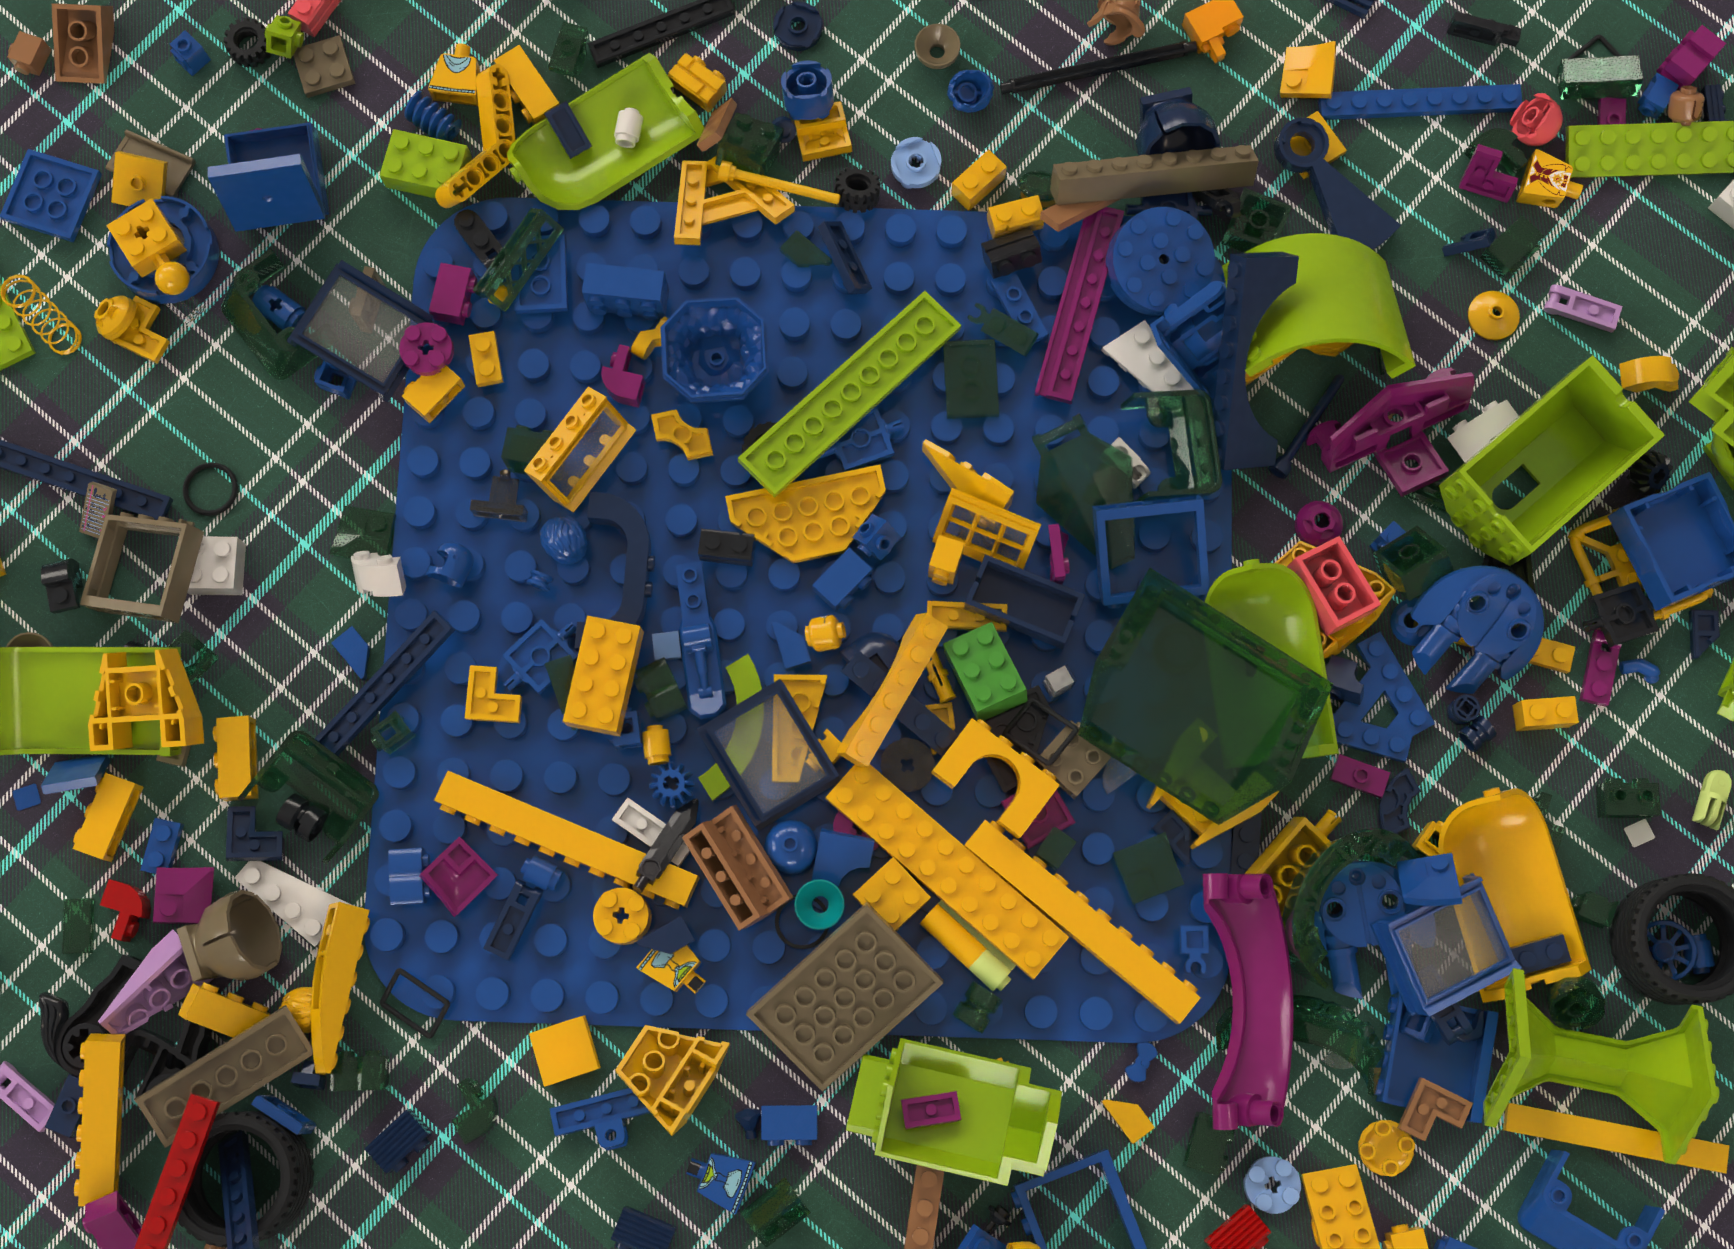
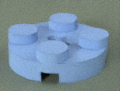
[891,137,942,189]
[1244,1156,1301,1214]

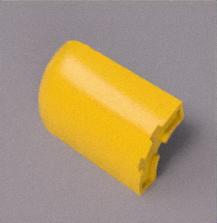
[1438,787,1592,1003]

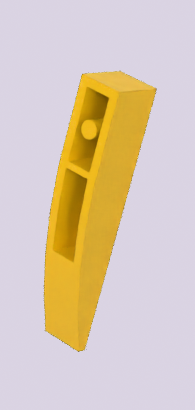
[311,902,370,1074]

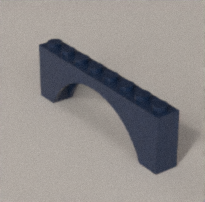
[1208,252,1299,470]

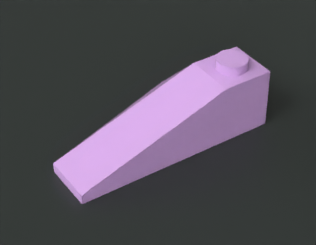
[98,930,214,1034]

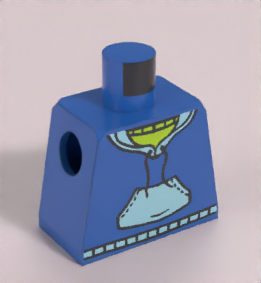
[686,1153,756,1214]

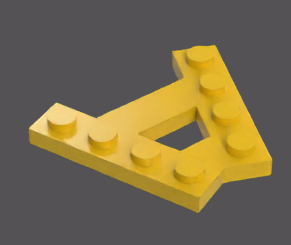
[674,149,795,245]

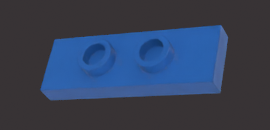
[990,272,1049,348]

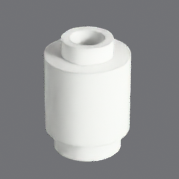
[614,108,644,148]

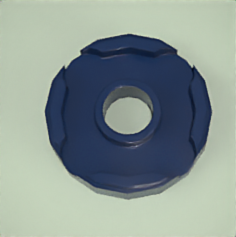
[773,1,823,51]

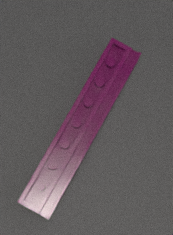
[1035,207,1124,404]

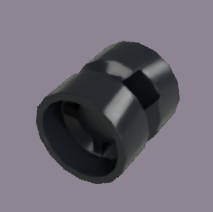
[276,793,329,842]

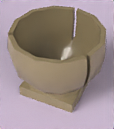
[177,890,282,982]

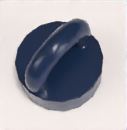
[770,116,796,143]

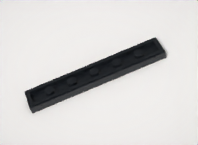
[587,0,736,68]

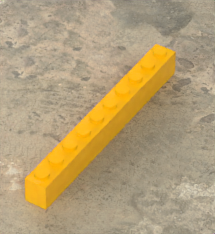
[434,771,699,910]
[964,820,1201,1024]

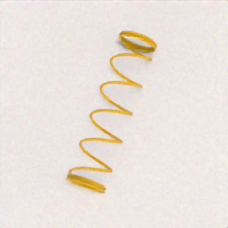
[0,275,82,355]

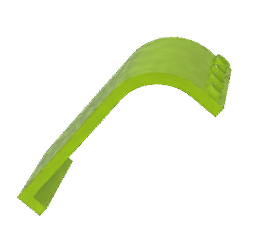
[0,647,181,756]

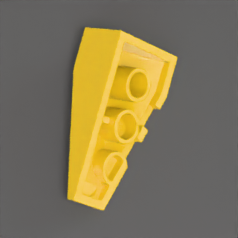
[922,439,1014,530]

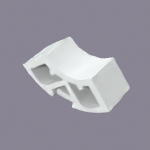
[1447,400,1518,462]
[351,551,406,597]

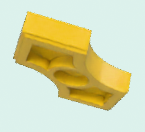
[651,409,713,461]

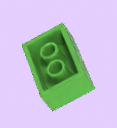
[943,622,1028,721]

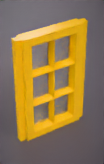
[932,488,1041,570]

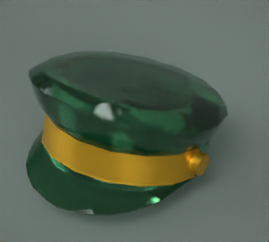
[1018,171,1056,210]

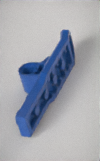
[675,561,727,720]

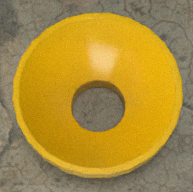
[94,296,136,340]

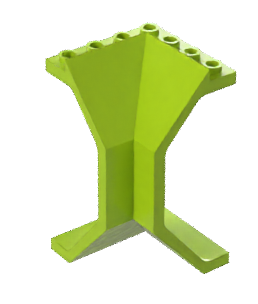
[1483,968,1720,1165]

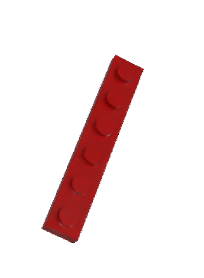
[134,1094,221,1249]

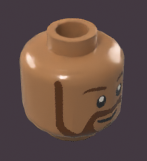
[1667,86,1705,126]

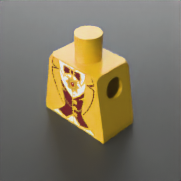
[1516,149,1583,208]

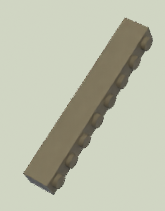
[1050,145,1259,205]

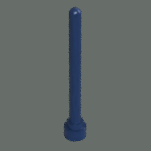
[1268,374,1345,479]

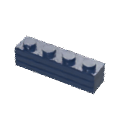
[1701,84,1727,122]

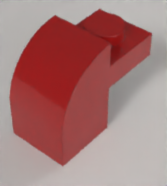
[100,879,151,942]

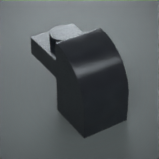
[41,558,83,614]

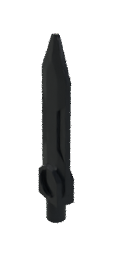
[633,798,699,893]

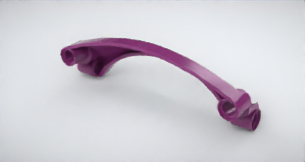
[1203,873,1293,1130]

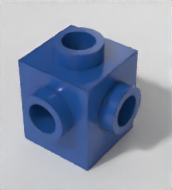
[852,514,901,561]

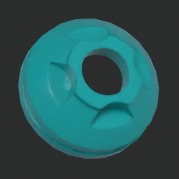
[794,879,845,930]

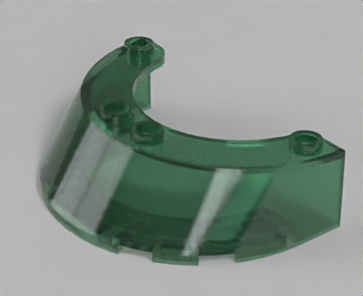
[1282,828,1422,989]

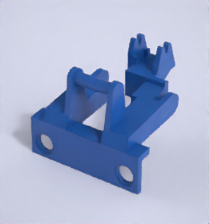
[1150,281,1227,409]

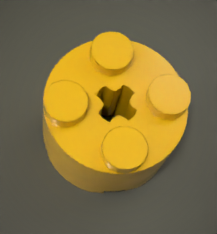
[593,888,652,945]

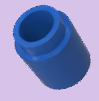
[520,855,563,891]
[1682,934,1715,974]

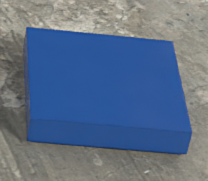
[41,754,110,794]
[251,1095,316,1135]

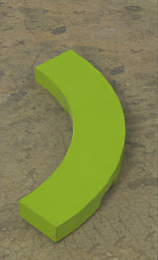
[698,654,764,801]

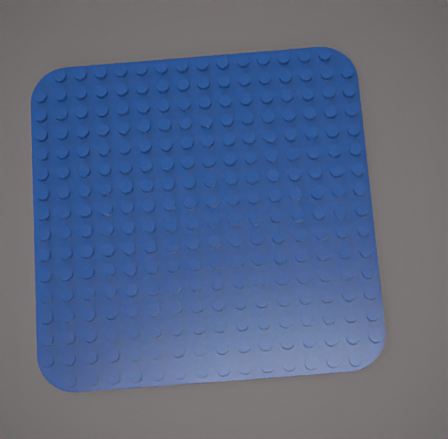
[364,197,1232,1043]

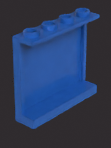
[1374,992,1499,1123]

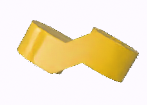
[631,316,669,360]

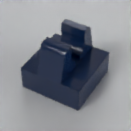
[291,1060,326,1090]

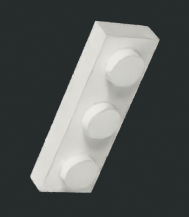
[612,797,690,867]

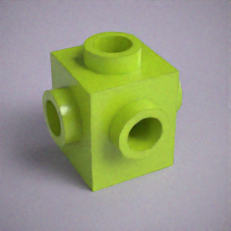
[265,15,304,59]

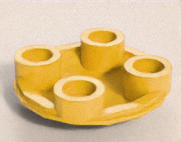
[1358,1120,1415,1177]

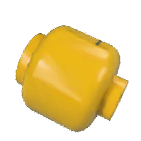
[805,615,846,652]

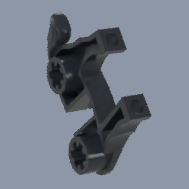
[39,954,213,1100]

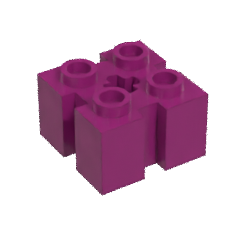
[1656,25,1726,91]

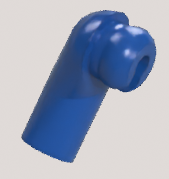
[1619,658,1661,684]

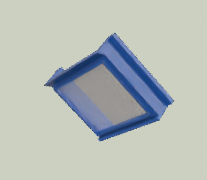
[1370,873,1522,1017]

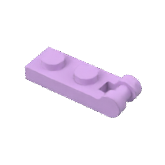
[1543,285,1623,333]
[0,1061,55,1132]

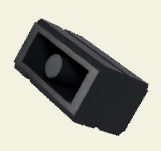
[981,227,1042,279]
[698,528,756,567]

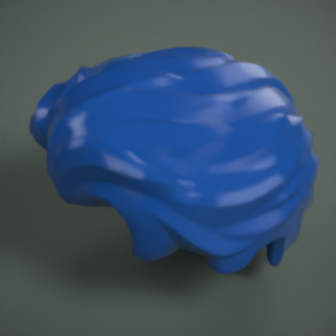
[947,70,994,113]
[540,516,587,565]

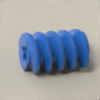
[404,91,462,142]

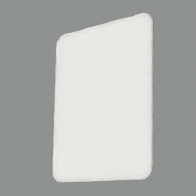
[1624,819,1655,847]

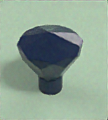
[735,1108,761,1139]

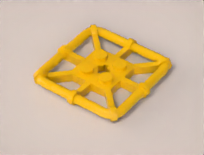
[1568,508,1714,620]

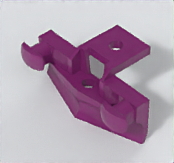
[1306,368,1475,497]

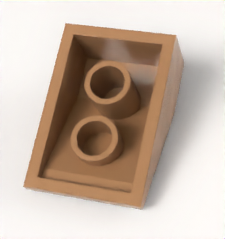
[52,3,114,84]

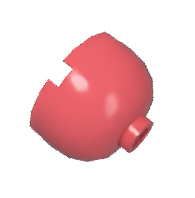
[1510,93,1563,146]

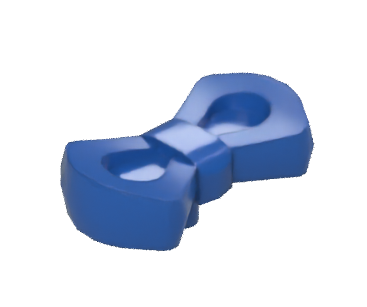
[1125,1042,1158,1082]

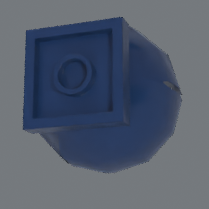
[1136,87,1220,156]

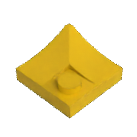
[1280,41,1336,98]

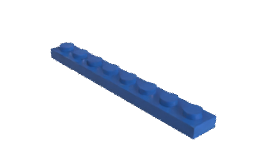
[1318,84,1523,120]

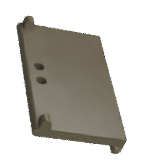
[105,130,196,198]

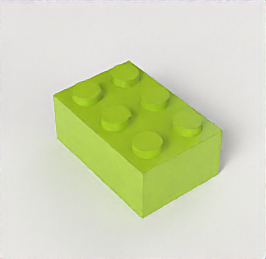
[379,129,472,199]

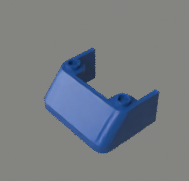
[1517,1149,1665,1249]

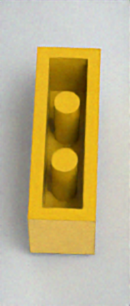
[494,45,560,125]
[213,715,259,801]
[73,772,144,862]
[178,982,271,1038]

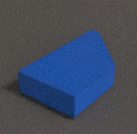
[771,621,811,670]

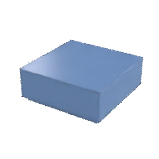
[652,631,682,662]

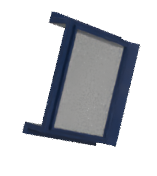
[287,260,436,403]
[697,679,841,831]

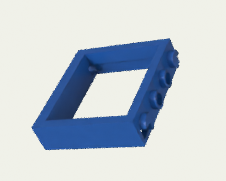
[1092,495,1210,608]
[1011,1149,1147,1249]

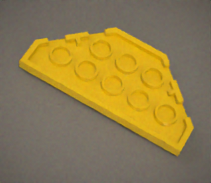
[725,465,886,563]

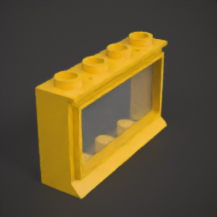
[524,387,636,513]

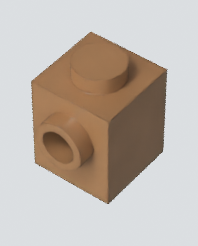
[7,31,52,76]

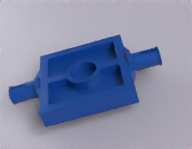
[820,406,905,472]
[502,619,578,695]

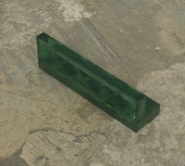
[472,208,564,312]

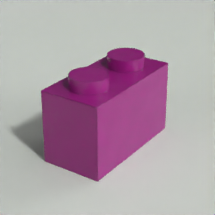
[429,263,478,325]
[82,1191,143,1249]

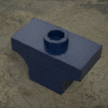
[1325,655,1364,705]
[45,1074,83,1138]

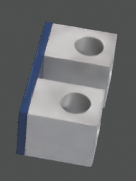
[1043,664,1077,699]

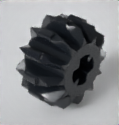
[1626,450,1673,495]

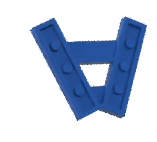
[1333,632,1435,763]

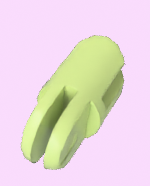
[1692,770,1732,830]

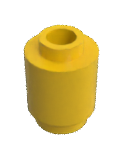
[642,725,671,766]

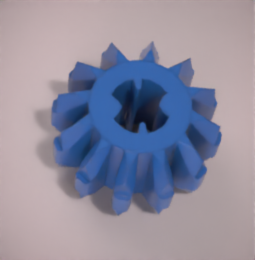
[649,761,696,808]

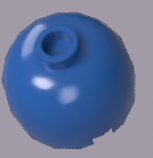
[764,819,818,875]

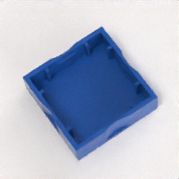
[1608,472,1734,611]

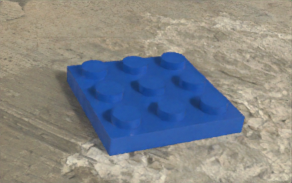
[0,149,102,243]

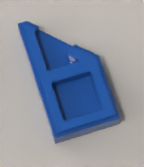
[331,626,370,681]

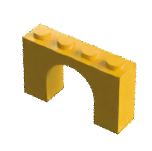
[931,718,1060,839]

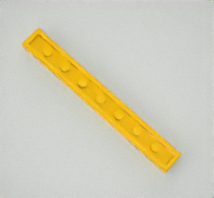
[1503,1103,1730,1174]

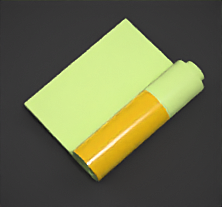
[920,900,1016,992]

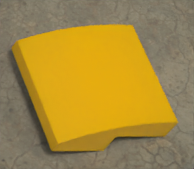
[794,101,852,162]
[529,1015,601,1087]

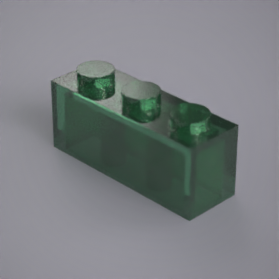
[1556,55,1643,100]

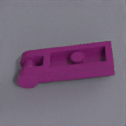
[1579,629,1622,707]

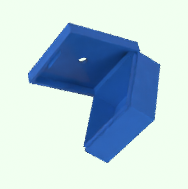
[207,122,329,232]

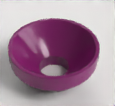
[1294,501,1343,547]

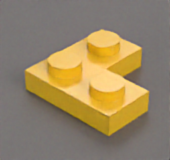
[111,295,170,364]
[465,665,522,723]

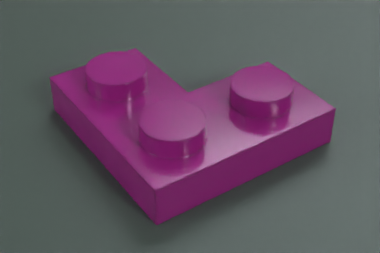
[1459,144,1518,203]

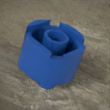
[781,60,834,120]

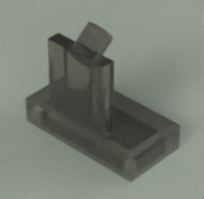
[470,469,528,522]

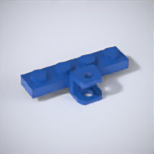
[550,1088,651,1151]

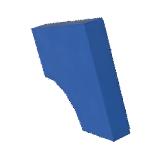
[811,829,875,887]

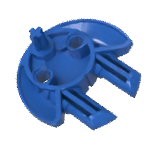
[1411,566,1544,694]
[1295,861,1436,999]

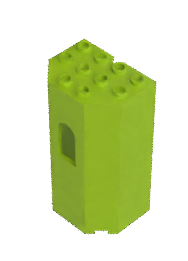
[1439,355,1665,566]

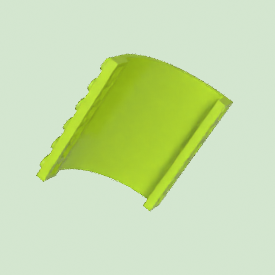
[1222,233,1416,379]

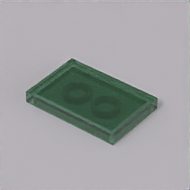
[943,339,999,419]

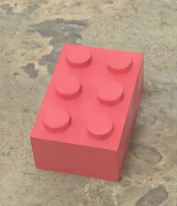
[1287,536,1381,637]

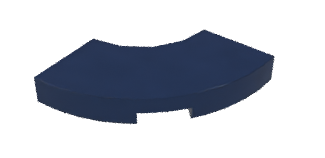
[1378,768,1421,840]

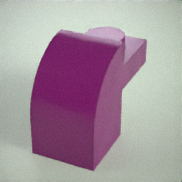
[601,344,646,408]

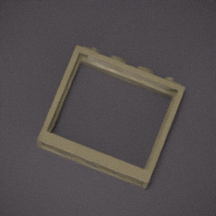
[80,512,204,623]

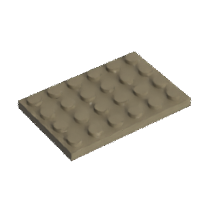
[746,902,943,1092]

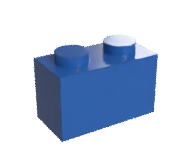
[812,547,873,612]
[761,1105,818,1146]

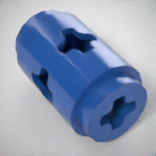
[252,285,306,333]

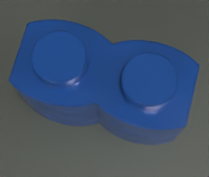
[388,847,432,906]

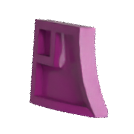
[1048,524,1070,585]
[419,836,498,917]
[153,867,214,925]

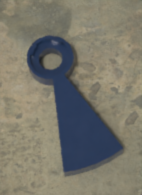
[1274,117,1401,250]

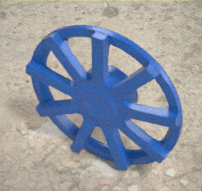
[1647,920,1697,981]

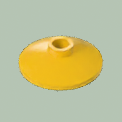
[1468,291,1520,340]

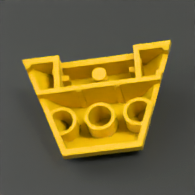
[615,1025,730,1136]

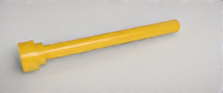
[718,160,841,204]

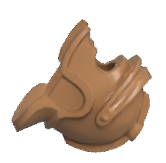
[1087,0,1145,46]

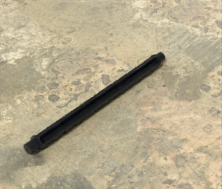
[1000,41,1197,94]

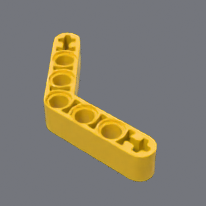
[435,64,516,208]

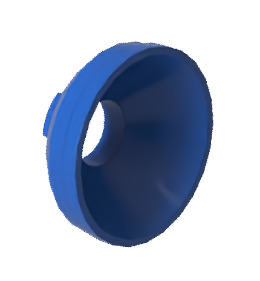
[1390,598,1433,646]

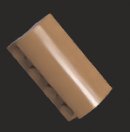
[682,805,794,931]

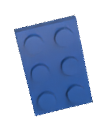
[513,234,568,314]

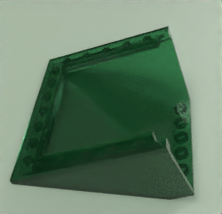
[1078,568,1333,825]

